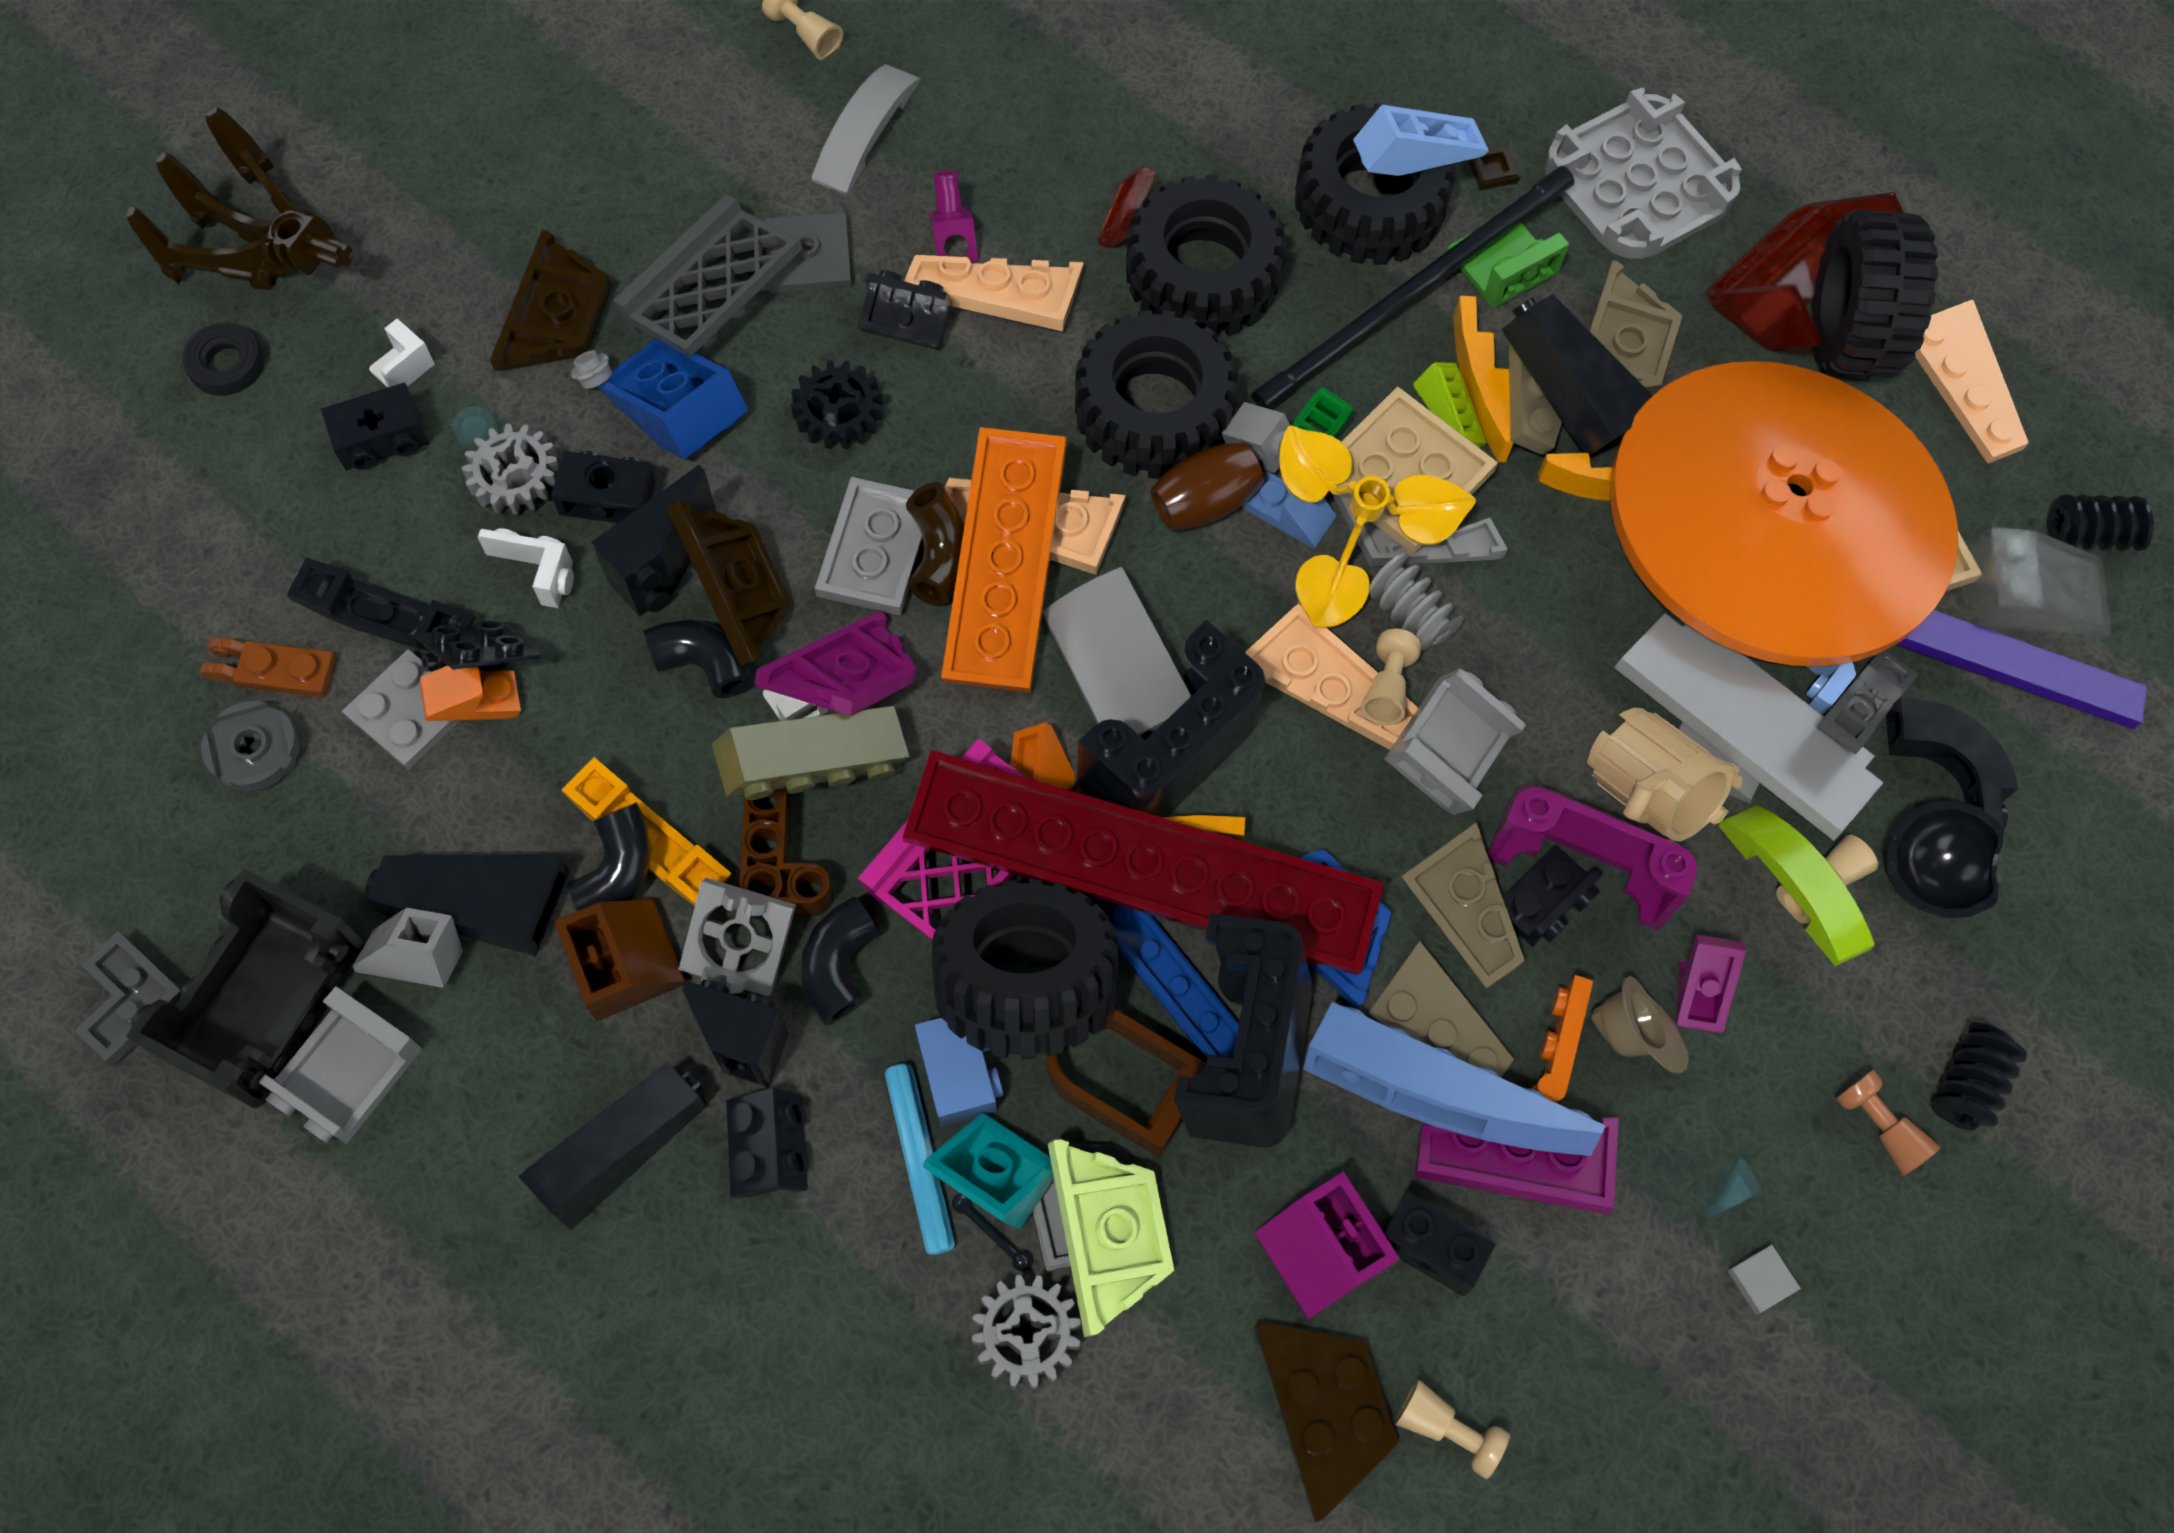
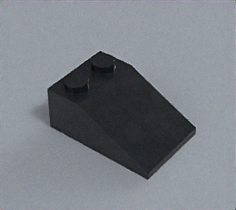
[591,465,717,617]

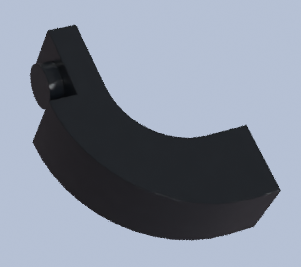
[1886,698,2018,831]

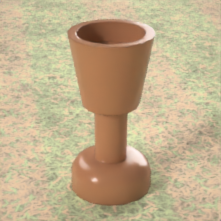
[1835,1069,1941,1176]

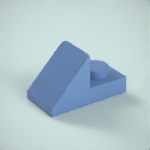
[1242,470,1337,549]

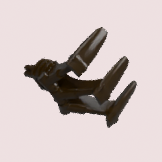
[126,107,352,290]

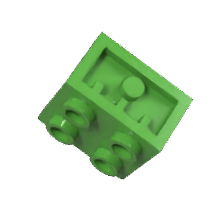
[1447,222,1570,309]

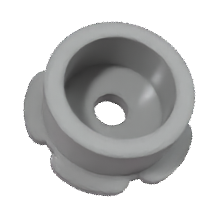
[571,350,612,389]

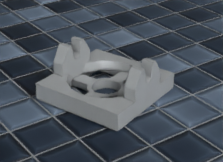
[678,877,796,997]

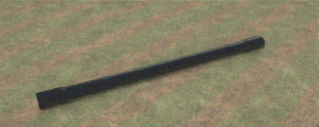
[1251,166,1575,409]

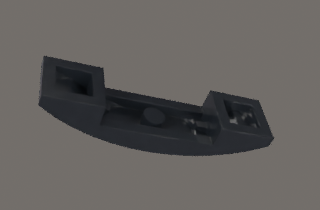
[287,557,476,652]

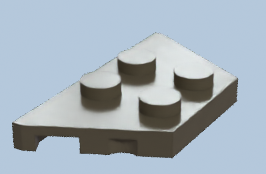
[1589,260,1683,394]

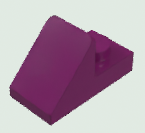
[1675,934,1746,1033]

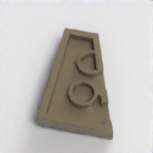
[1509,342,1562,455]
[1366,941,1514,1078]

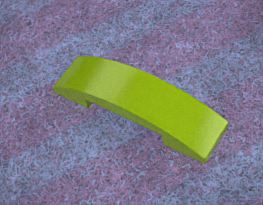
[1718,805,1875,966]

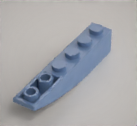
[1303,1002,1606,1156]

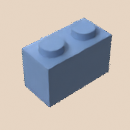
[915,1018,1003,1127]

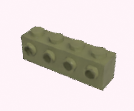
[712,706,909,800]

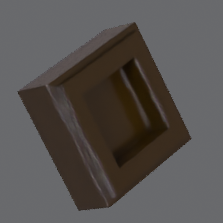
[1468,145,1520,191]

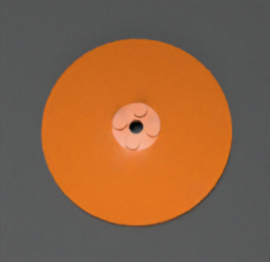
[1610,361,1958,667]

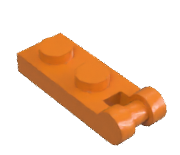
[1531,975,1594,1103]

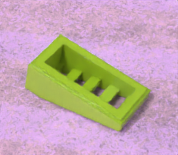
[1413,362,1486,448]

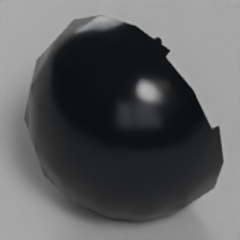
[1887,800,2004,918]

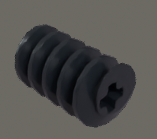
[2046,494,2154,551]
[1932,1022,2028,1130]

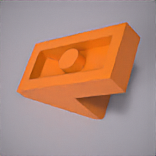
[419,666,521,721]

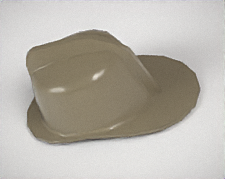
[1592,976,1689,1074]

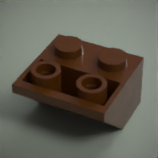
[554,899,685,1021]

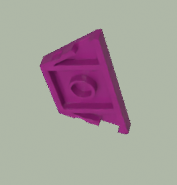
[755,610,916,716]

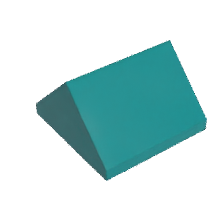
[923,1112,1054,1231]

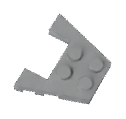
[1333,495,1508,567]

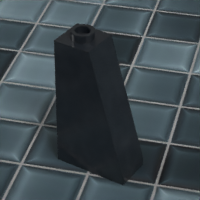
[1501,294,1653,455]
[365,855,570,957]
[518,1062,706,1230]

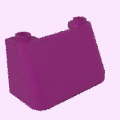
[1487,783,1697,931]

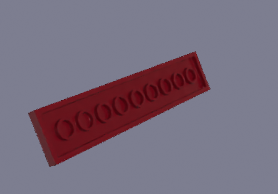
[902,750,1384,976]

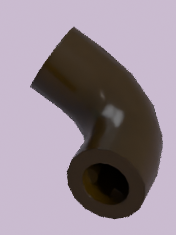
[906,482,964,607]

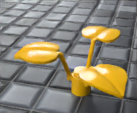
[1279,425,1476,628]

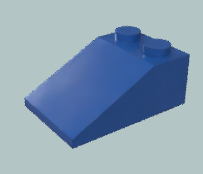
[597,339,748,460]

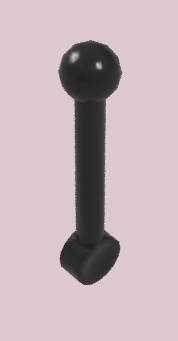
[952,1194,1032,1271]

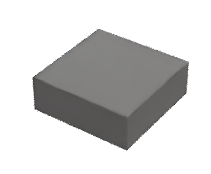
[1728,1245,1801,1315]

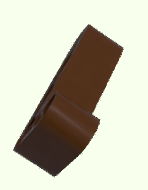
[740,788,834,917]

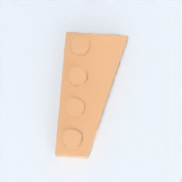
[904,255,1084,332]
[1915,299,2029,464]
[945,478,1126,575]
[1245,603,1418,750]

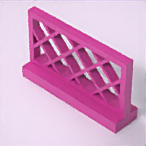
[858,738,1025,941]

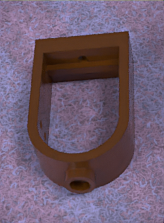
[1046,1009,1206,1158]

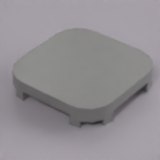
[1545,87,1742,259]

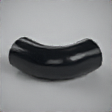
[643,619,755,699]
[567,802,652,911]
[801,896,879,1025]

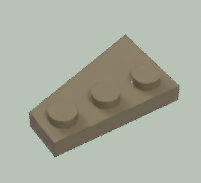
[1401,822,1525,991]

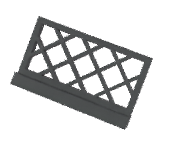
[612,194,803,357]

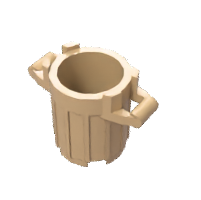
[1587,707,1743,841]

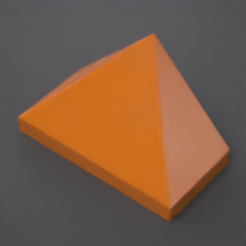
[1010,722,1075,790]

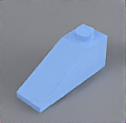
[1353,105,1489,176]

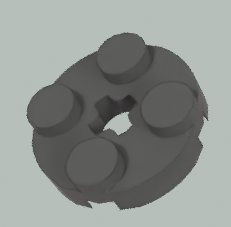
[201,701,300,791]

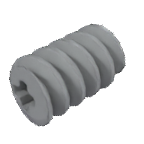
[1369,552,1464,651]

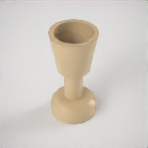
[762,0,844,60]
[1361,628,1422,725]
[1776,834,1878,924]
[1394,1379,1511,1479]

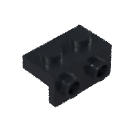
[858,270,952,351]
[726,1088,809,1198]

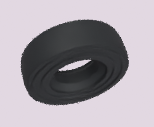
[182,323,264,396]

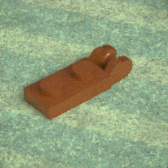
[199,637,337,698]

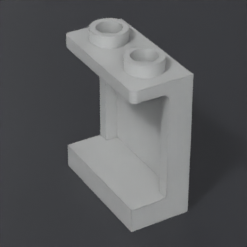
[1384,669,1526,815]
[259,986,422,1144]

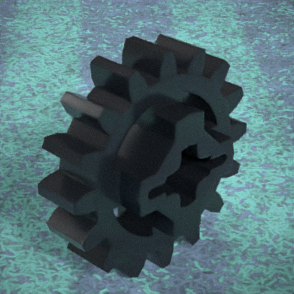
[790,360,884,449]

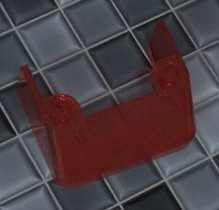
[1706,192,1904,351]

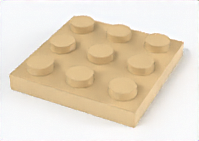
[1338,387,1498,554]

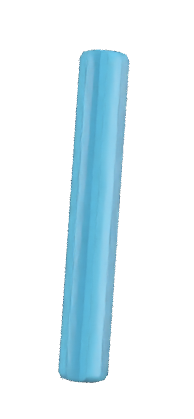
[885,1063,955,1255]

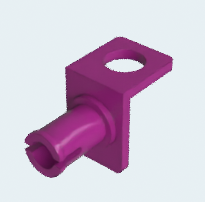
[928,170,978,263]

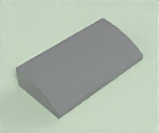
[1042,567,1191,740]

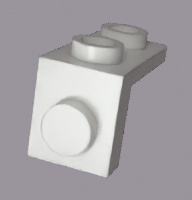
[477,528,574,608]

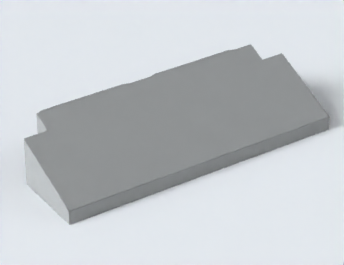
[1614,613,1884,841]

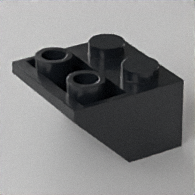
[682,980,789,1088]

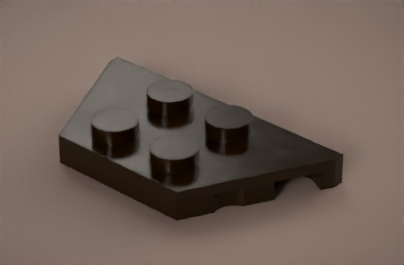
[490,230,612,371]
[667,500,792,667]
[1254,1322,1399,1522]

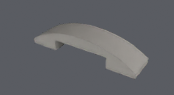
[811,64,921,195]

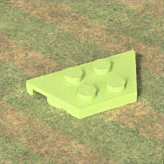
[1048,1139,1174,1337]

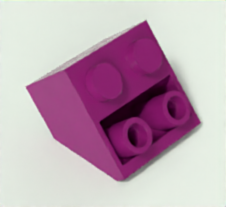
[1254,1172,1400,1320]

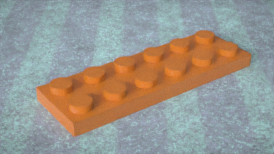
[941,427,1067,693]

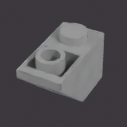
[353,908,463,988]

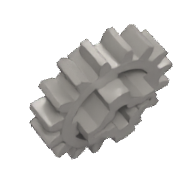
[462,423,560,515]
[972,1275,1081,1390]

